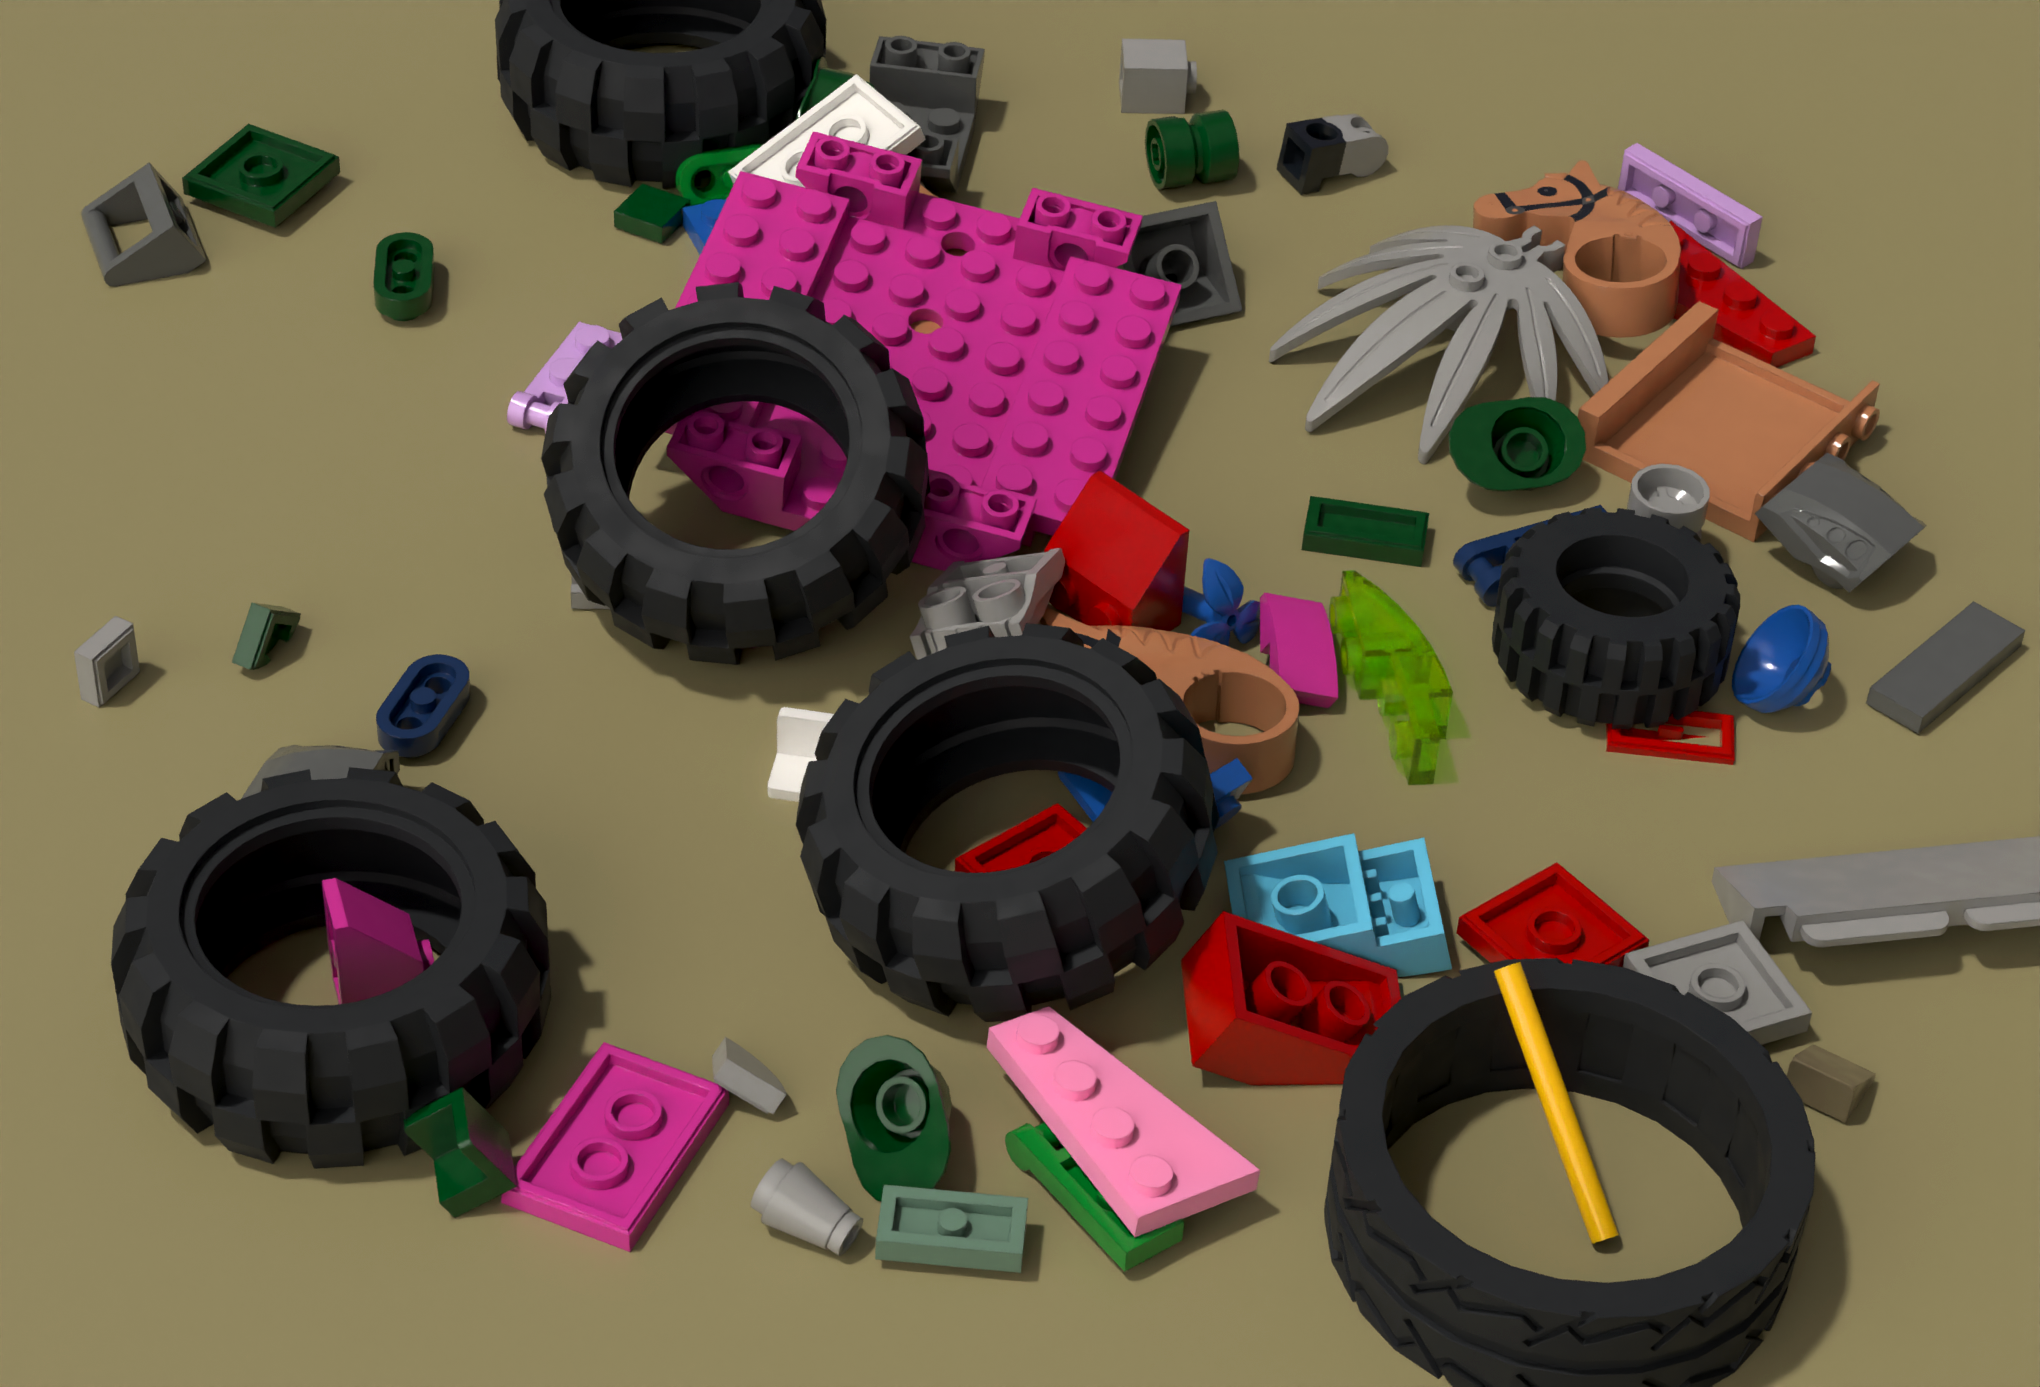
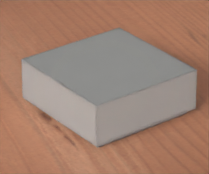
[74,616,140,707]

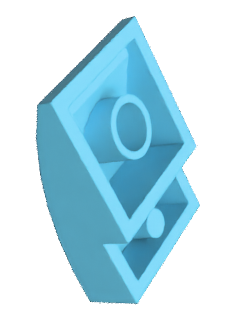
[1224,833,1452,977]

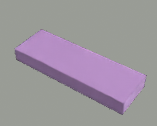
[1618,143,1763,269]

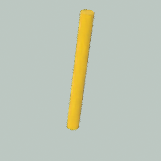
[1494,962,1619,1244]

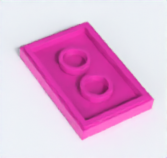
[501,1042,729,1252]

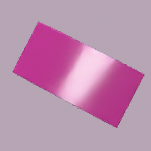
[1260,592,1338,708]

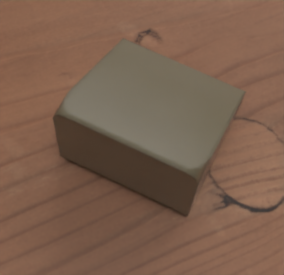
[1787,1044,1876,1123]

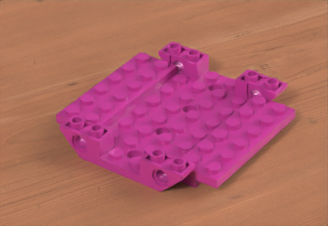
[664,131,1182,571]

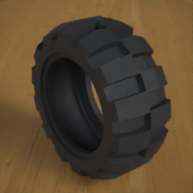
[495,0,827,189]
[541,282,930,665]
[796,623,1220,1022]
[111,767,551,1169]

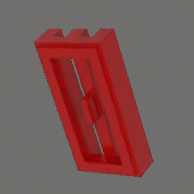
[1606,711,1735,765]

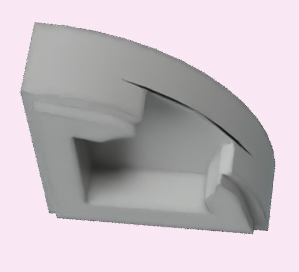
[712,1036,787,1114]

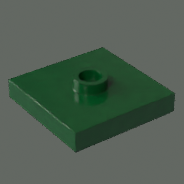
[182,124,340,228]

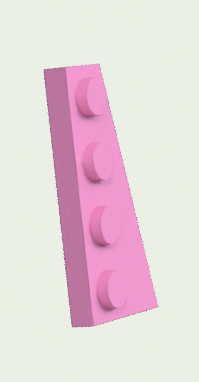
[986,1006,1260,1237]

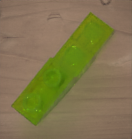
[1329,570,1453,785]

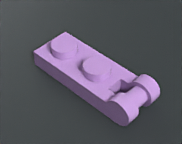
[507,322,622,434]

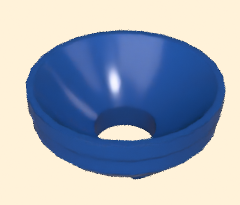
[1732,605,1831,713]

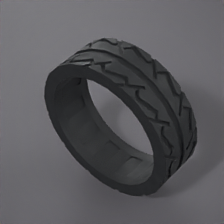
[1324,958,1816,1387]

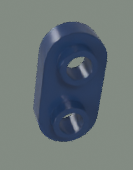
[376,654,471,758]

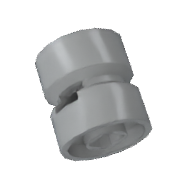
[1627,464,1710,540]

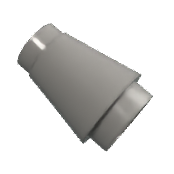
[751,1158,863,1256]

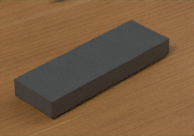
[1866,601,2026,734]

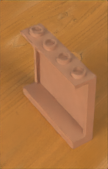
[1578,301,1880,542]

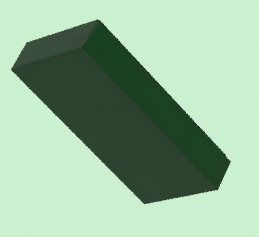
[1302,496,1429,567]

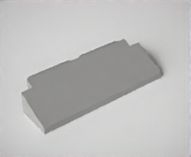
[1712,836,2040,947]

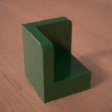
[403,1087,517,1218]

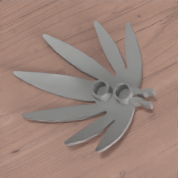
[1269,225,1609,464]

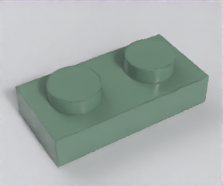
[875,1185,1028,1273]

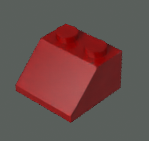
[1044,470,1190,631]

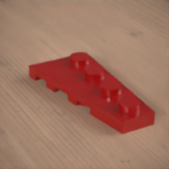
[1669,221,1816,368]

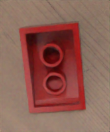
[1181,911,1401,1085]

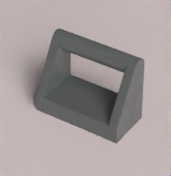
[81,162,207,287]

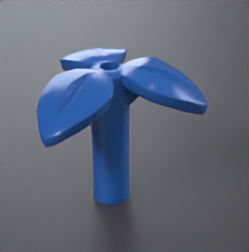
[1182,558,1260,646]

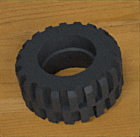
[1491,508,1740,730]

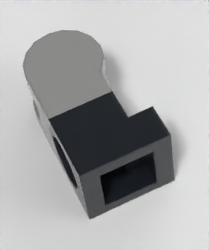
[1276,114,1389,195]

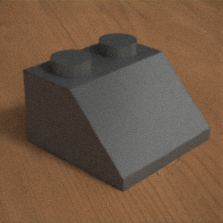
[1115,201,1243,327]

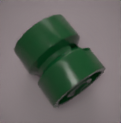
[1145,110,1239,190]

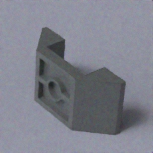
[870,36,985,193]

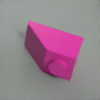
[322,878,434,1004]

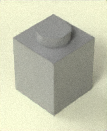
[1119,39,1197,114]

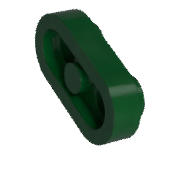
[373,232,435,321]

